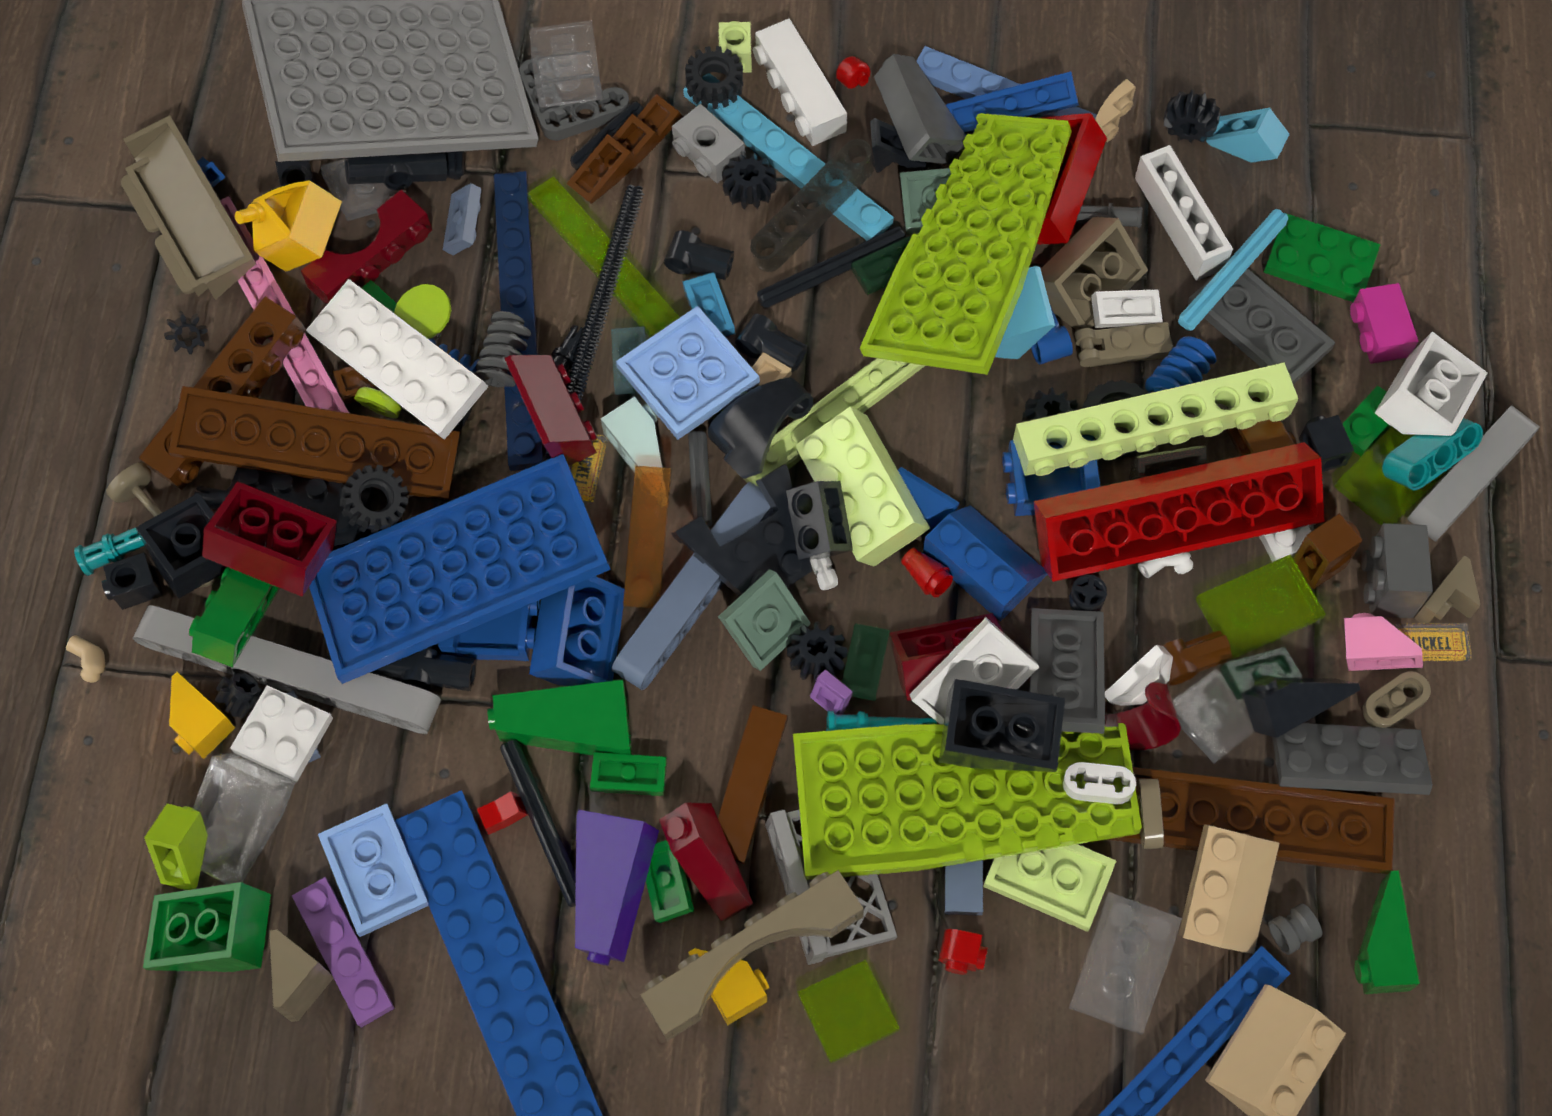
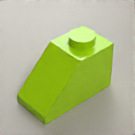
[144,803,208,890]

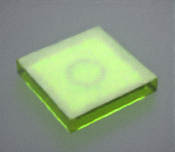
[797,959,900,1064]

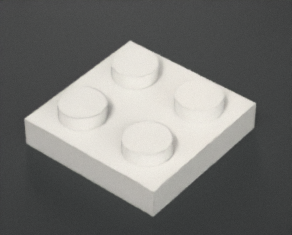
[230,685,333,782]

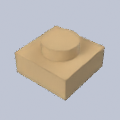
[752,352,791,389]

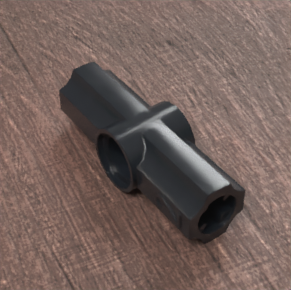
[344,152,447,190]
[370,647,476,691]

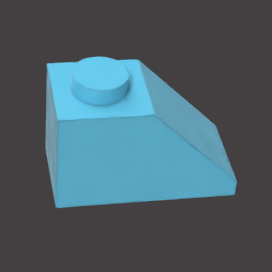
[1206,108,1289,163]

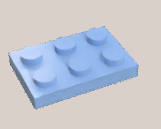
[318,803,429,937]

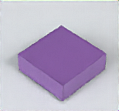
[810,670,853,714]

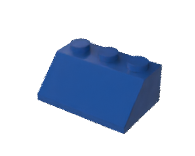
[923,505,1048,622]
[529,576,626,686]

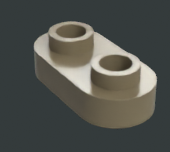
[1362,671,1431,728]

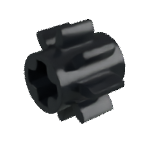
[164,311,208,355]
[214,672,263,718]

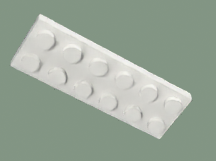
[306,279,488,440]

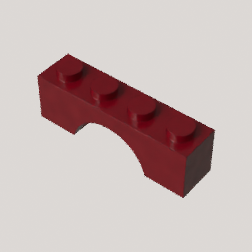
[301,190,432,305]

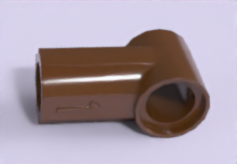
[1161,630,1232,686]

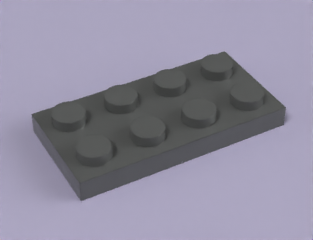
[1187,268,1336,385]
[1030,608,1105,734]
[1272,723,1433,795]

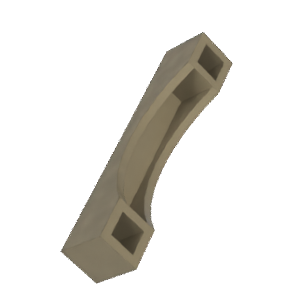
[640,870,864,1041]

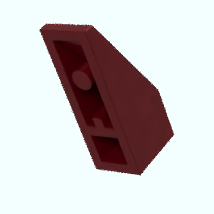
[659,802,753,921]

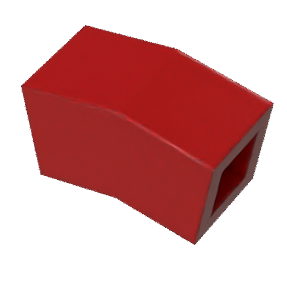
[477,791,528,835]

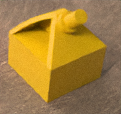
[235,181,342,272]

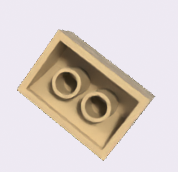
[1179,824,1279,954]
[1205,985,1346,1116]

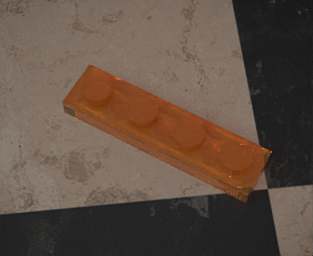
[623,466,672,609]

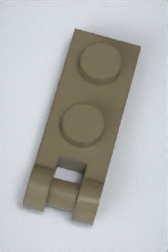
[1074,322,1173,367]

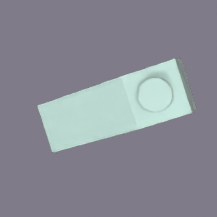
[601,396,668,508]

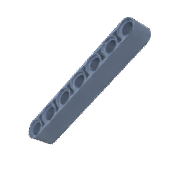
[612,482,773,690]

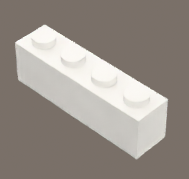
[753,19,847,146]
[1135,145,1233,281]

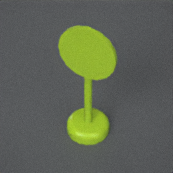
[354,284,451,419]

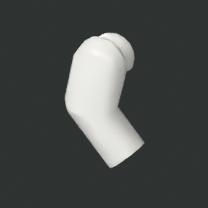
[1138,552,1193,578]

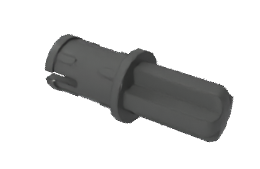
[1076,203,1143,228]

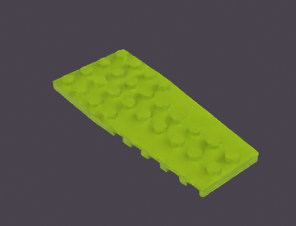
[859,113,1072,375]
[793,723,1142,880]

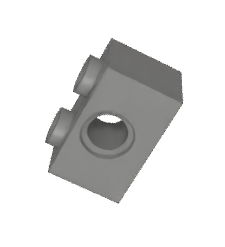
[672,104,745,184]

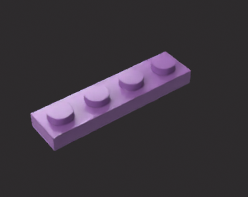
[292,877,395,1028]

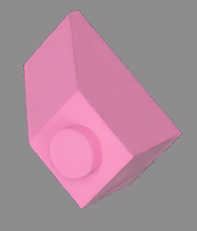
[1344,613,1423,671]

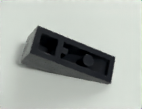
[1241,676,1361,738]

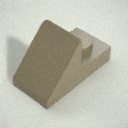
[1414,555,1480,627]

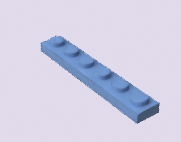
[916,46,1097,119]

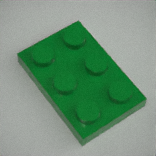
[1264,213,1381,302]

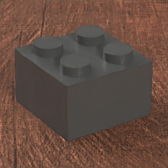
[1361,523,1433,618]

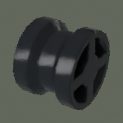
[1069,575,1107,612]

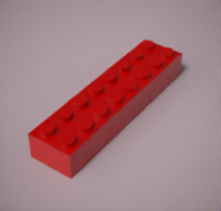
[1034,442,1324,582]

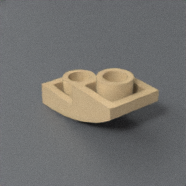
[1095,79,1136,142]

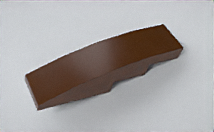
[566,94,683,204]
[718,705,788,864]

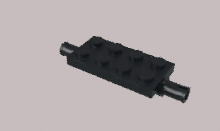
[194,467,403,547]

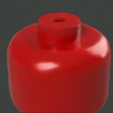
[836,56,871,89]

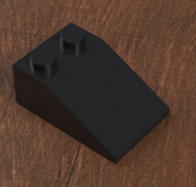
[939,679,1066,772]

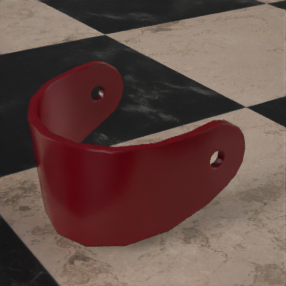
[1105,682,1182,751]

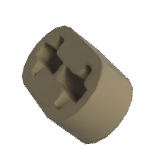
[1137,779,1164,849]

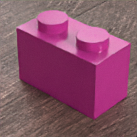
[1350,283,1419,364]

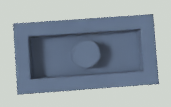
[443,183,481,255]

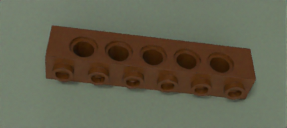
[139,296,307,490]

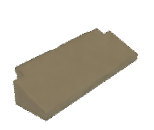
[121,115,256,300]

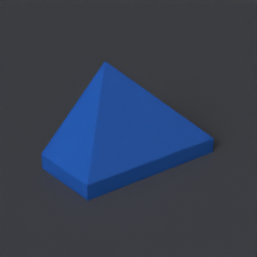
[898,467,960,530]

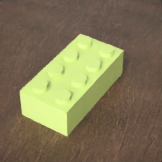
[795,407,930,567]

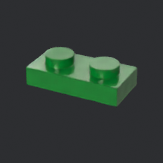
[1343,385,1389,457]
[590,752,667,796]
[646,840,694,923]

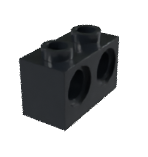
[786,481,853,560]

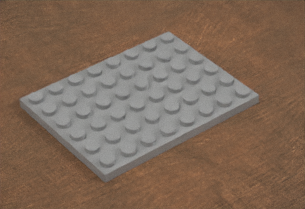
[242,0,538,162]

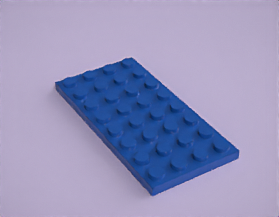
[309,454,611,684]

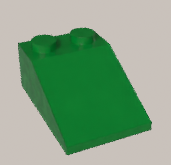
[143,882,271,972]

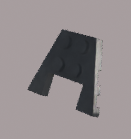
[671,464,812,597]

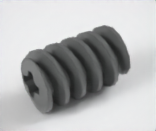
[473,311,531,387]

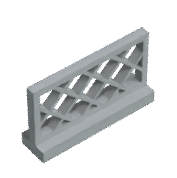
[765,810,897,965]

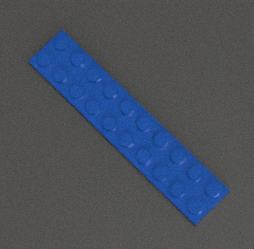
[395,790,603,1116]

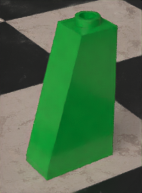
[487,680,632,755]

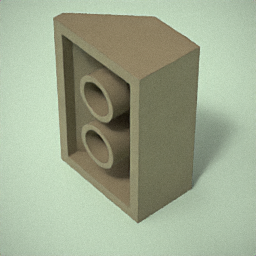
[1041,217,1148,331]

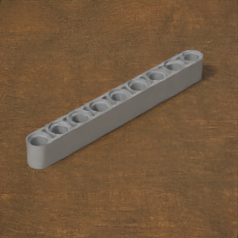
[133,605,441,734]

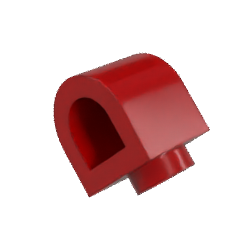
[939,929,988,975]

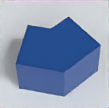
[197,157,225,188]

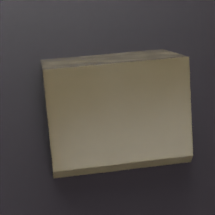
[269,930,334,1022]

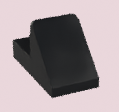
[871,118,926,173]

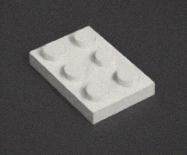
[909,618,1039,724]

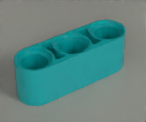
[1382,418,1483,490]

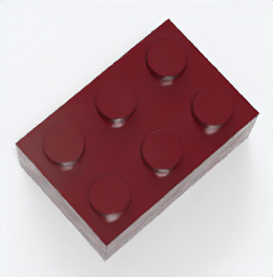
[202,481,337,597]

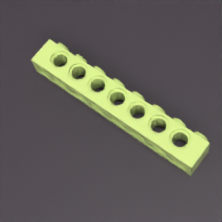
[1013,362,1299,476]

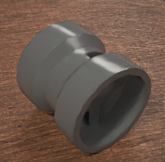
[1268,903,1322,955]

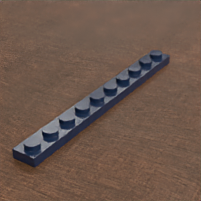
[494,171,544,471]

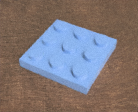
[616,306,760,440]

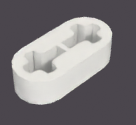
[1063,762,1136,804]

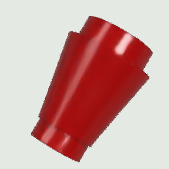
[901,548,953,598]

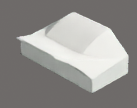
[1105,645,1173,706]

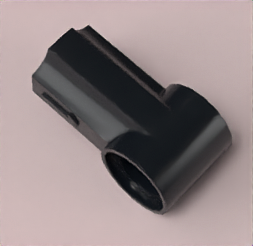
[664,230,734,280]
[735,314,807,373]

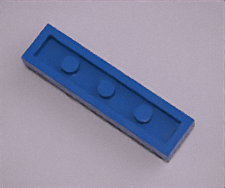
[945,71,1079,135]

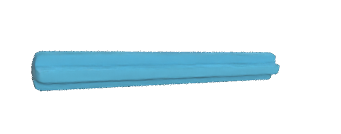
[1178,209,1288,331]

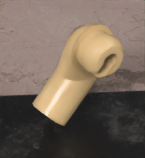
[66,635,105,683]

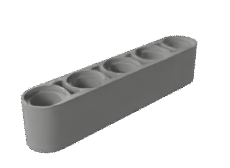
[1407,405,1540,542]

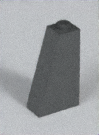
[874,54,966,164]

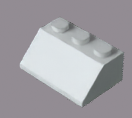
[1375,332,1487,436]

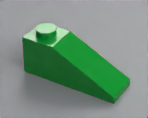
[1355,870,1420,994]

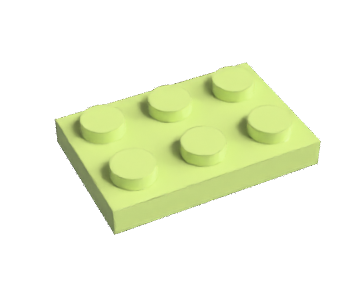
[983,844,1116,932]

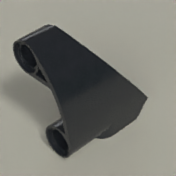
[708,378,813,479]

